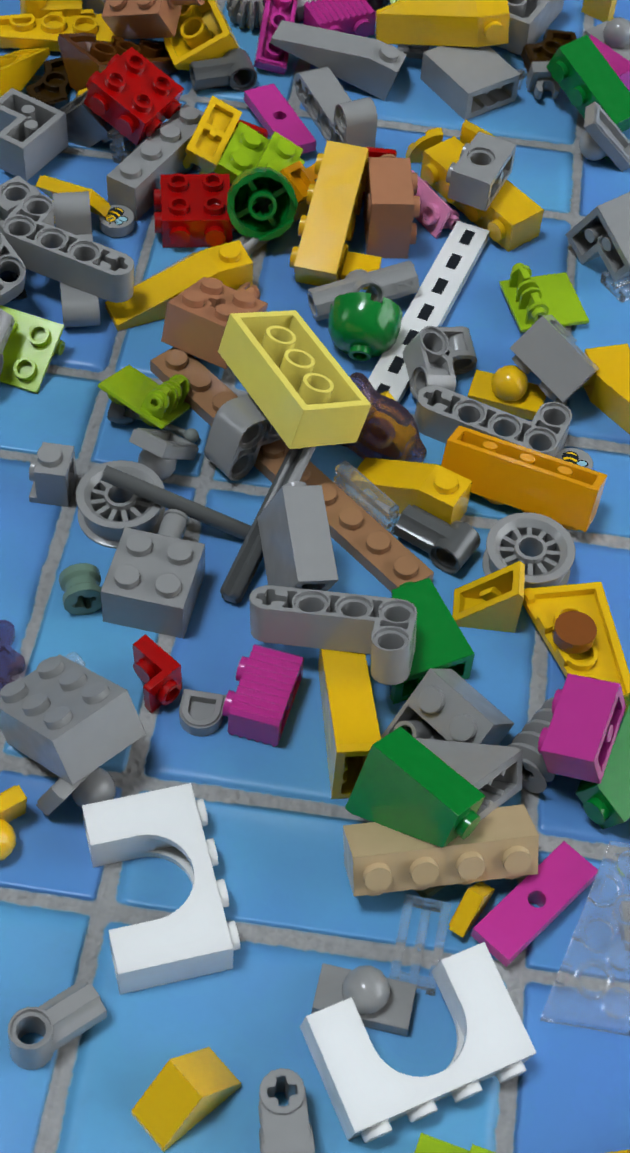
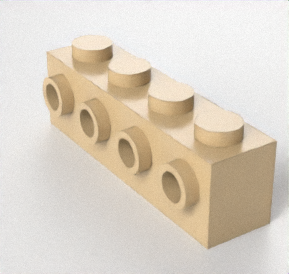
[343,804,539,897]

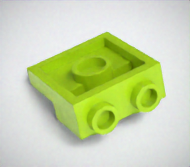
[213,121,305,184]

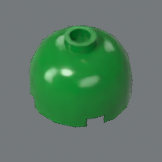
[227,166,298,241]
[328,292,403,361]

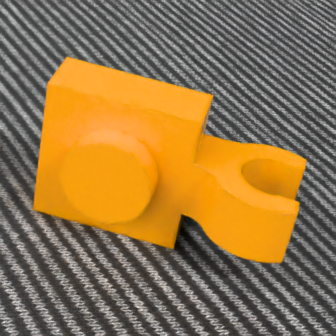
[280,160,318,203]

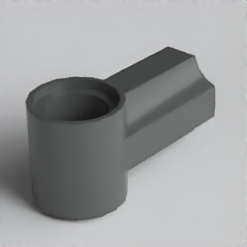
[189,48,257,92]
[394,505,481,574]

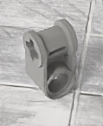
[258,1068,315,1153]

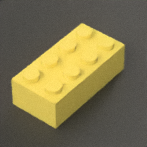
[218,310,371,449]

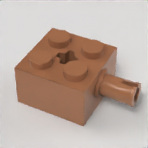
[102,0,205,40]
[363,154,420,259]
[161,277,268,369]

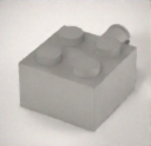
[101,509,205,639]

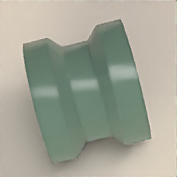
[59,563,102,615]

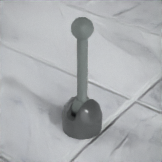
[107,401,199,443]

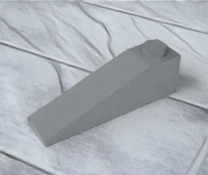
[270,20,407,101]

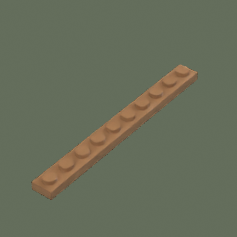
[150,347,434,592]

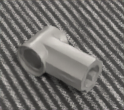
[8,979,107,1070]

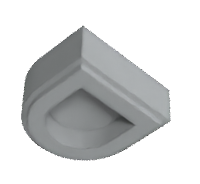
[179,689,226,737]

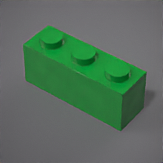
[546,34,630,132]

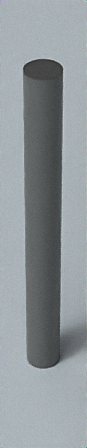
[100,465,251,540]

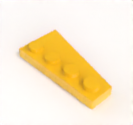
[0,9,115,52]
[523,582,630,695]

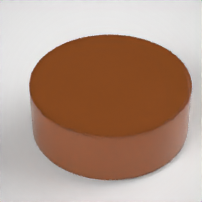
[552,611,597,654]

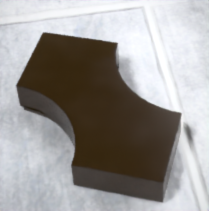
[521,29,577,73]
[25,57,73,110]

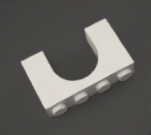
[82,783,240,995]
[300,942,537,1143]

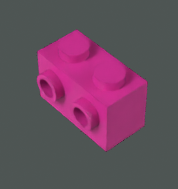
[538,673,626,784]

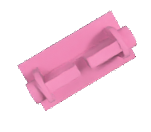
[411,170,460,238]

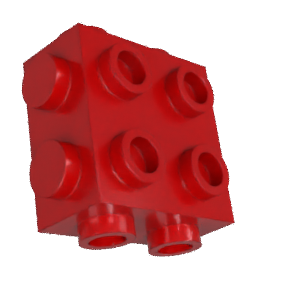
[84,47,184,145]
[154,173,238,248]

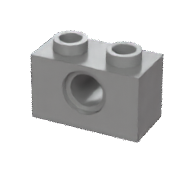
[446,131,517,211]

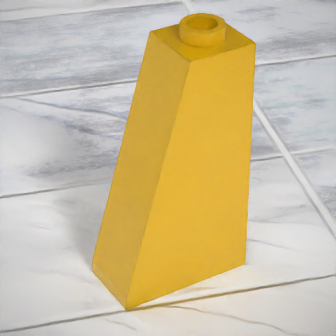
[318,649,381,799]

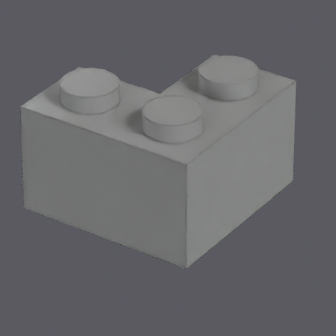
[0,88,68,181]
[565,192,630,282]
[510,315,600,402]

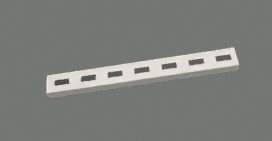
[361,221,490,405]

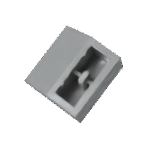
[381,668,514,745]

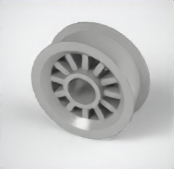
[76,460,165,549]
[482,512,576,589]

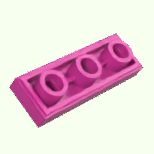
[254,0,298,75]
[244,83,316,155]
[471,841,599,967]

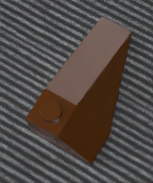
[58,33,179,92]

